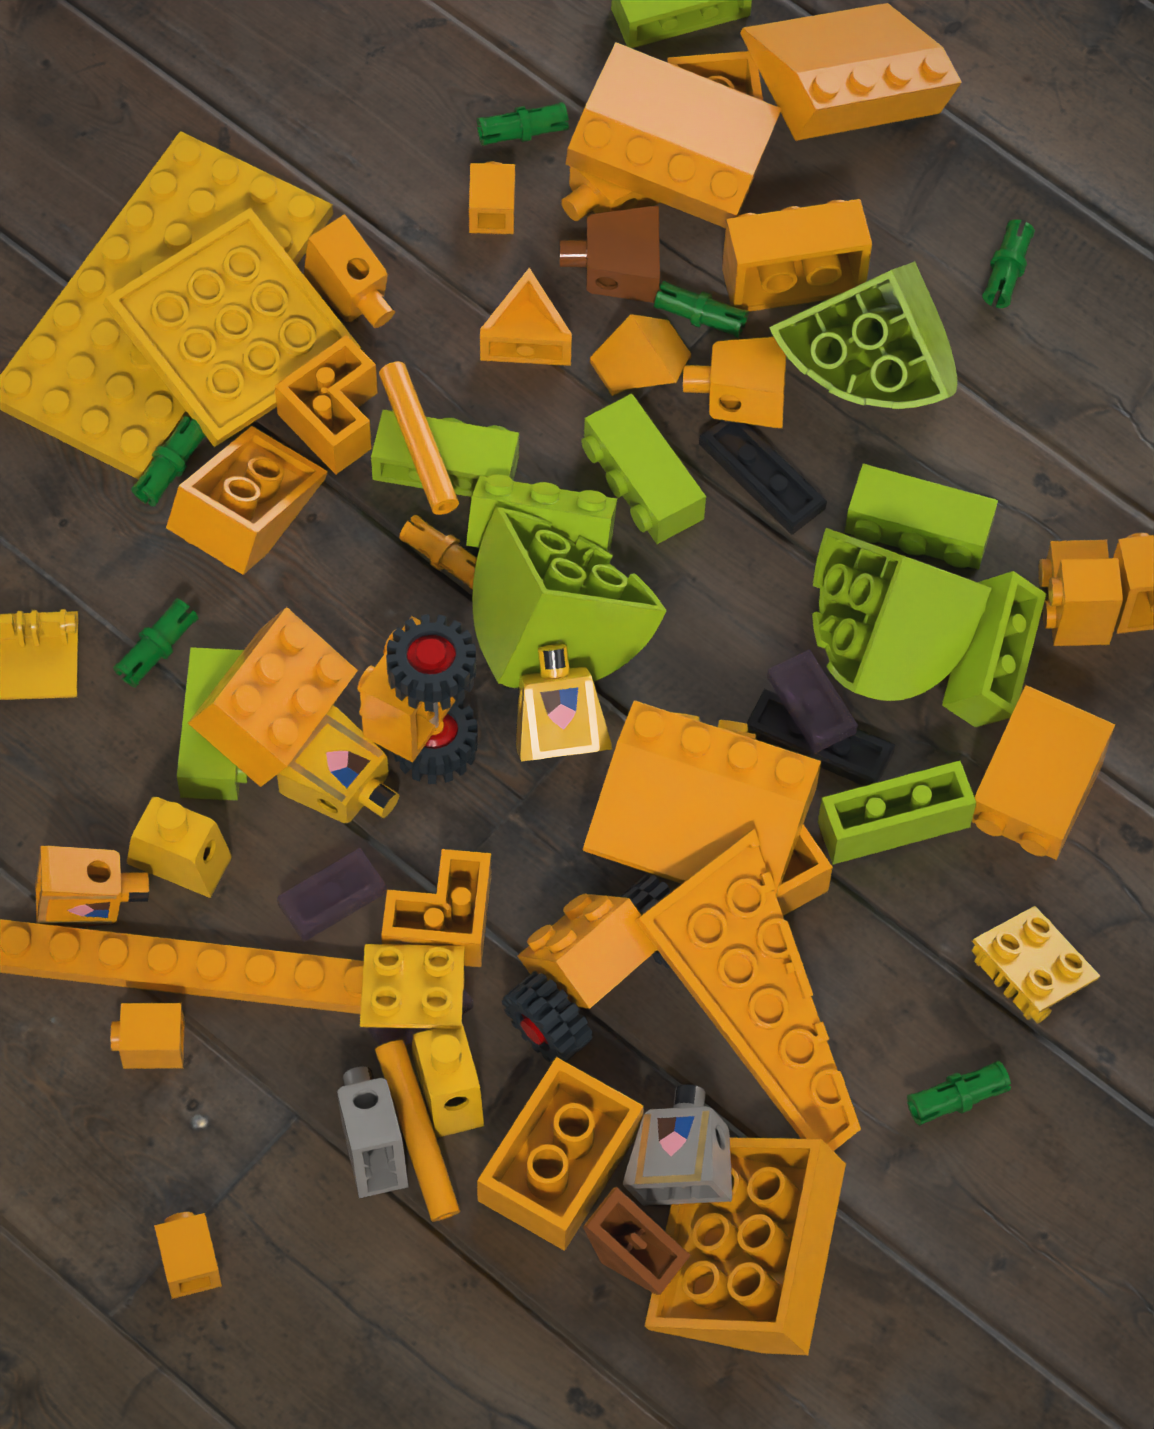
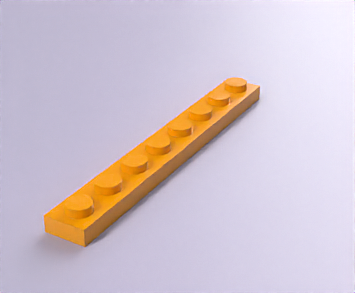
[0,919,364,1014]

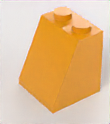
[972,685,1115,860]

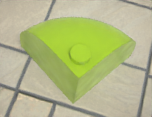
[769,261,957,409]
[472,507,666,688]
[812,528,992,701]

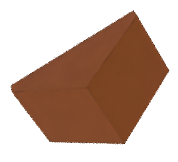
[583,1187,691,1295]

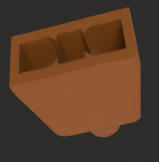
[560,206,660,303]

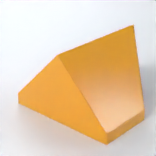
[480,267,572,366]
[590,314,691,396]

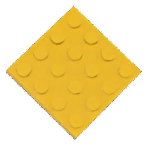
[103,207,361,447]

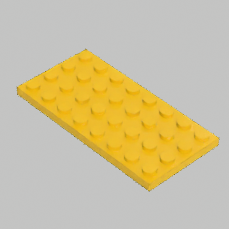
[0,131,333,480]

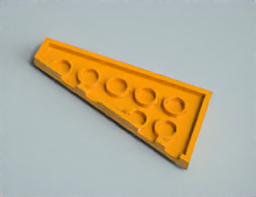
[635,828,861,1151]

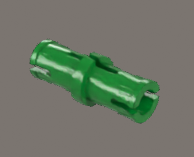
[477,102,569,146]
[982,219,1035,308]
[654,280,749,338]
[131,416,206,506]
[113,598,199,688]
[907,1061,1011,1126]

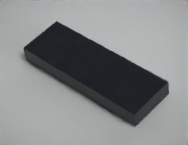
[699,420,827,535]
[746,688,895,786]

